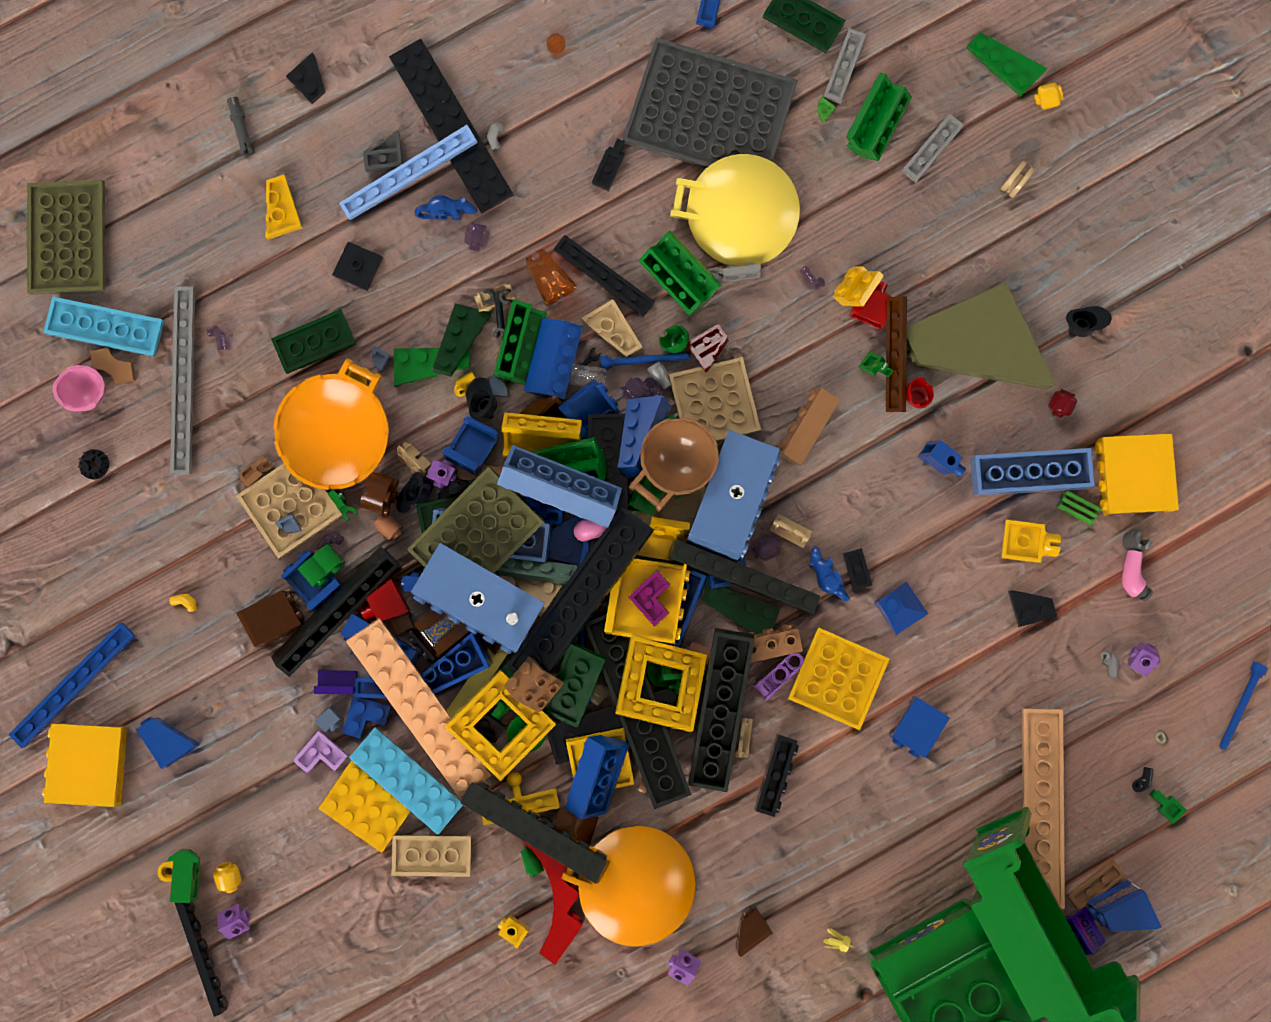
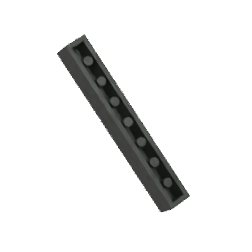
[667,540,820,614]
[271,546,399,677]
[460,780,611,884]

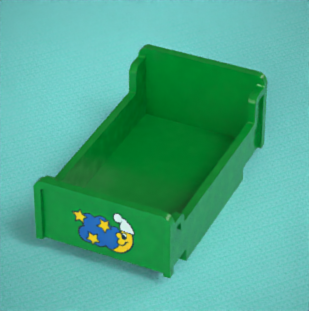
[963,807,1140,1022]
[864,898,1041,1022]

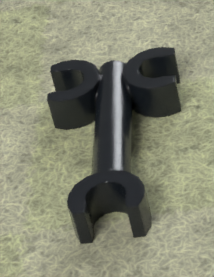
[483,289,512,338]

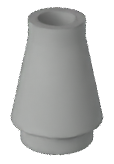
[647,361,671,390]

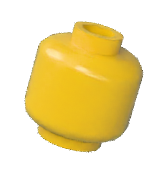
[1034,82,1063,110]
[213,862,242,893]

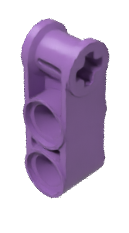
[753,653,804,701]

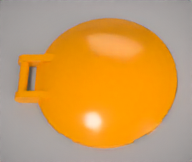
[273,358,389,490]
[561,826,696,946]

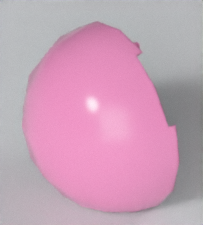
[52,365,105,411]

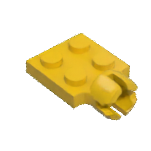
[1001,520,1061,563]

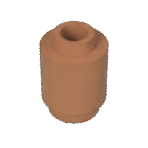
[374,515,403,541]

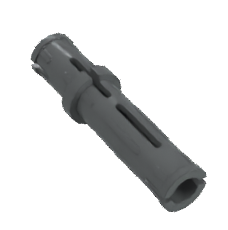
[227,97,253,154]

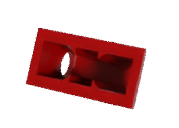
[849,281,891,330]
[361,579,411,622]

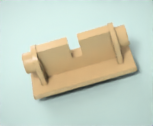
[474,283,515,312]
[396,442,432,479]
[769,514,812,548]
[734,718,753,758]

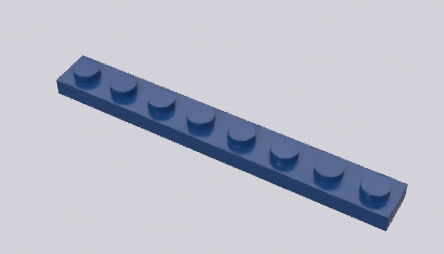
[9,622,136,748]

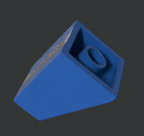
[1086,880,1161,932]

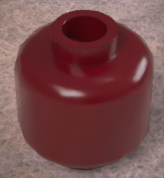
[1048,389,1077,418]

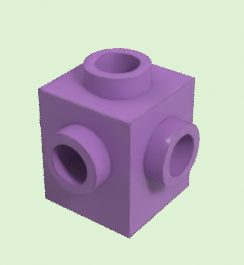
[426,460,458,489]
[1128,642,1160,677]
[217,904,251,940]
[668,949,701,986]

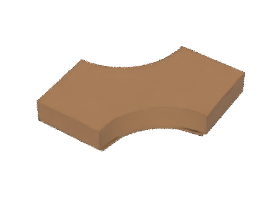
[90,348,135,385]

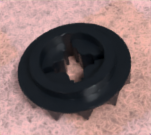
[78,449,109,480]

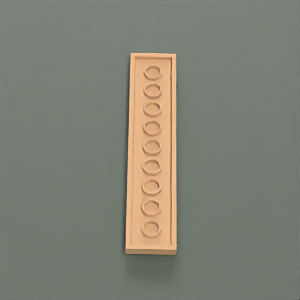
[346,618,492,798]
[1022,708,1065,909]

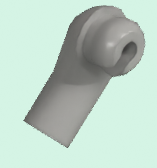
[487,122,504,151]
[1100,650,1119,678]

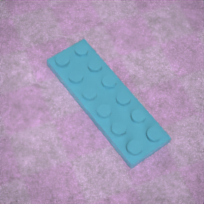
[43,296,165,357]
[349,727,463,835]

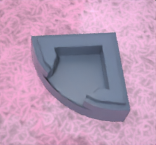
[372,346,392,372]
[490,376,508,397]
[275,514,302,533]

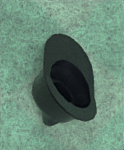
[1066,306,1112,337]
[466,377,498,419]
[396,472,434,513]

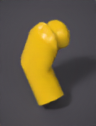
[454,371,476,397]
[169,594,197,612]

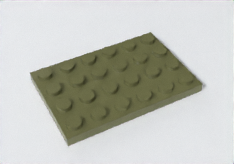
[27,180,105,295]
[407,466,545,574]

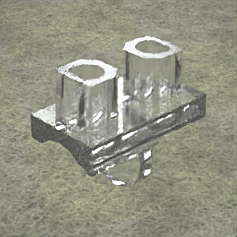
[569,364,606,386]

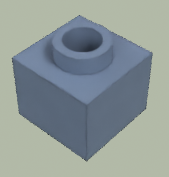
[315,707,344,732]

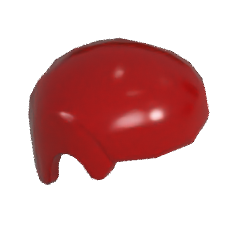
[906,378,934,409]

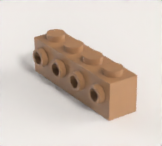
[778,388,840,465]
[749,624,803,663]

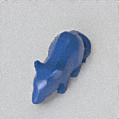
[414,195,478,221]
[809,546,850,601]

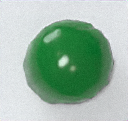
[659,325,689,354]

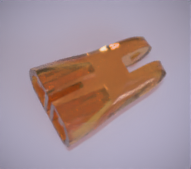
[526,248,577,306]

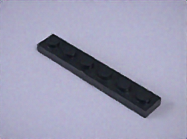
[553,235,655,318]
[175,902,227,1017]

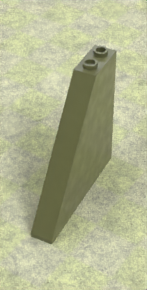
[907,282,1056,390]

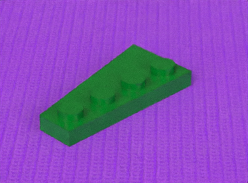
[966,32,1048,97]
[394,348,470,387]

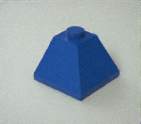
[875,582,928,635]

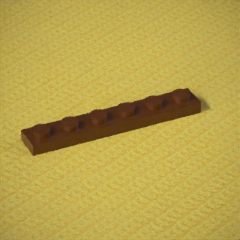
[886,296,907,412]

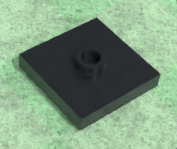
[332,242,383,291]

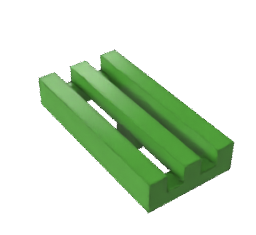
[1056,490,1101,526]

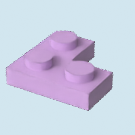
[293,730,349,773]

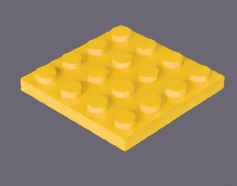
[787,627,890,730]
[318,760,411,853]

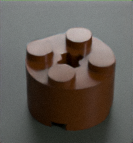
[360,472,399,516]

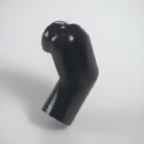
[1132,767,1154,792]

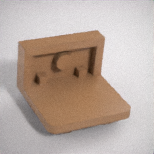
[504,656,563,712]

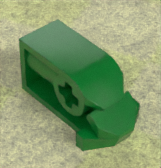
[168,849,200,903]

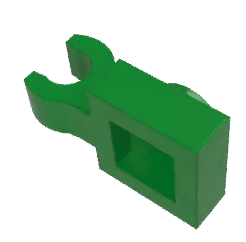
[858,352,893,377]
[328,489,358,521]
[1149,789,1187,824]

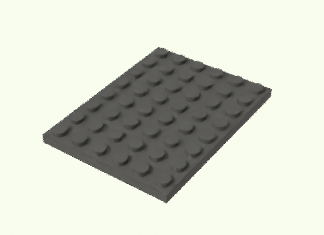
[623,37,798,168]

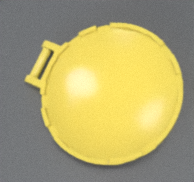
[670,154,800,267]

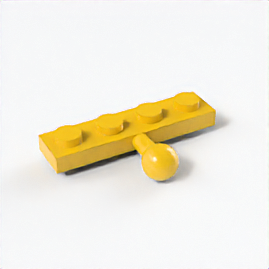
[482,772,561,826]

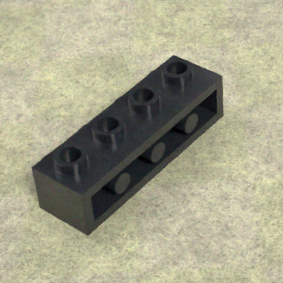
[754,734,799,817]

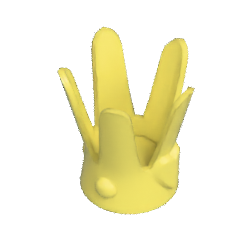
[823,928,854,953]

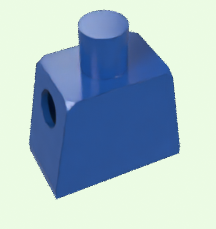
[918,440,966,477]

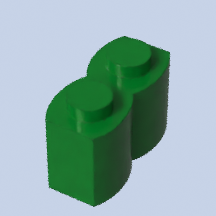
[298,544,345,587]

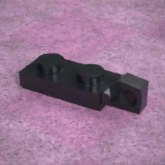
[592,138,625,192]

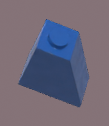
[136,717,200,769]

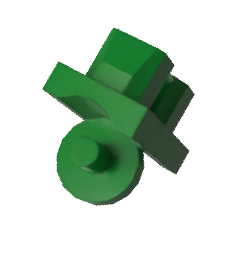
[656,665,683,695]

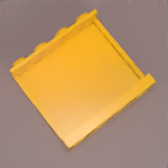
[1095,434,1179,515]
[604,559,690,644]
[42,723,128,807]

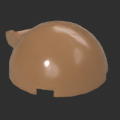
[629,417,719,512]

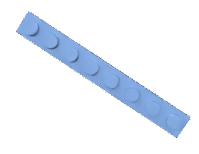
[339,125,478,220]

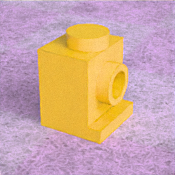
[497,915,530,948]

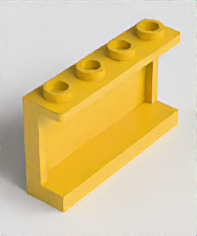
[502,412,582,458]

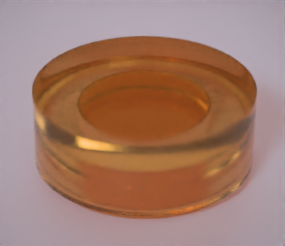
[546,33,565,54]

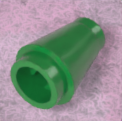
[520,847,545,878]

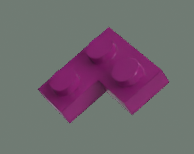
[628,571,671,626]

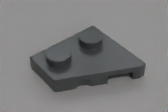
[363,131,403,172]

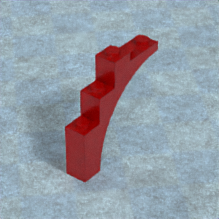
[521,840,584,965]

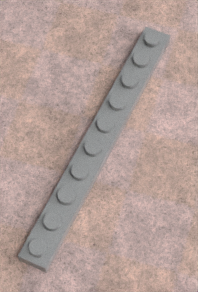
[170,287,195,475]

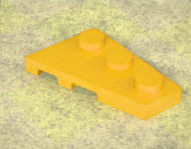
[265,175,303,240]

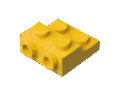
[832,266,884,307]

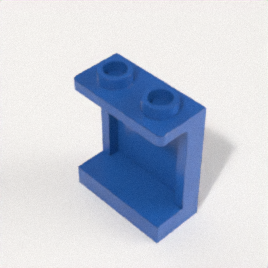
[558,379,620,439]
[442,415,500,476]
[281,550,342,611]
[889,696,950,759]

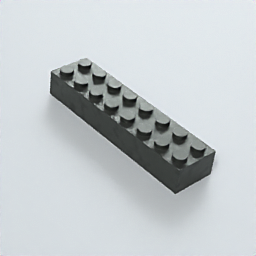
[688,628,755,792]

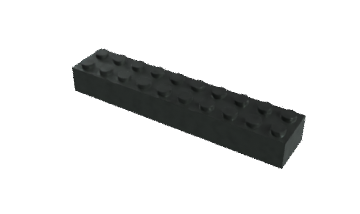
[585,614,692,810]

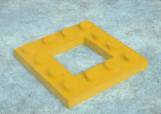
[615,636,707,732]
[444,669,556,781]

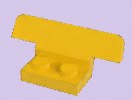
[637,517,690,561]

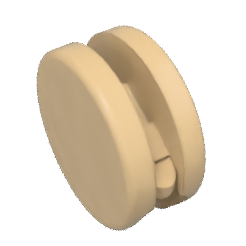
[1001,161,1035,198]

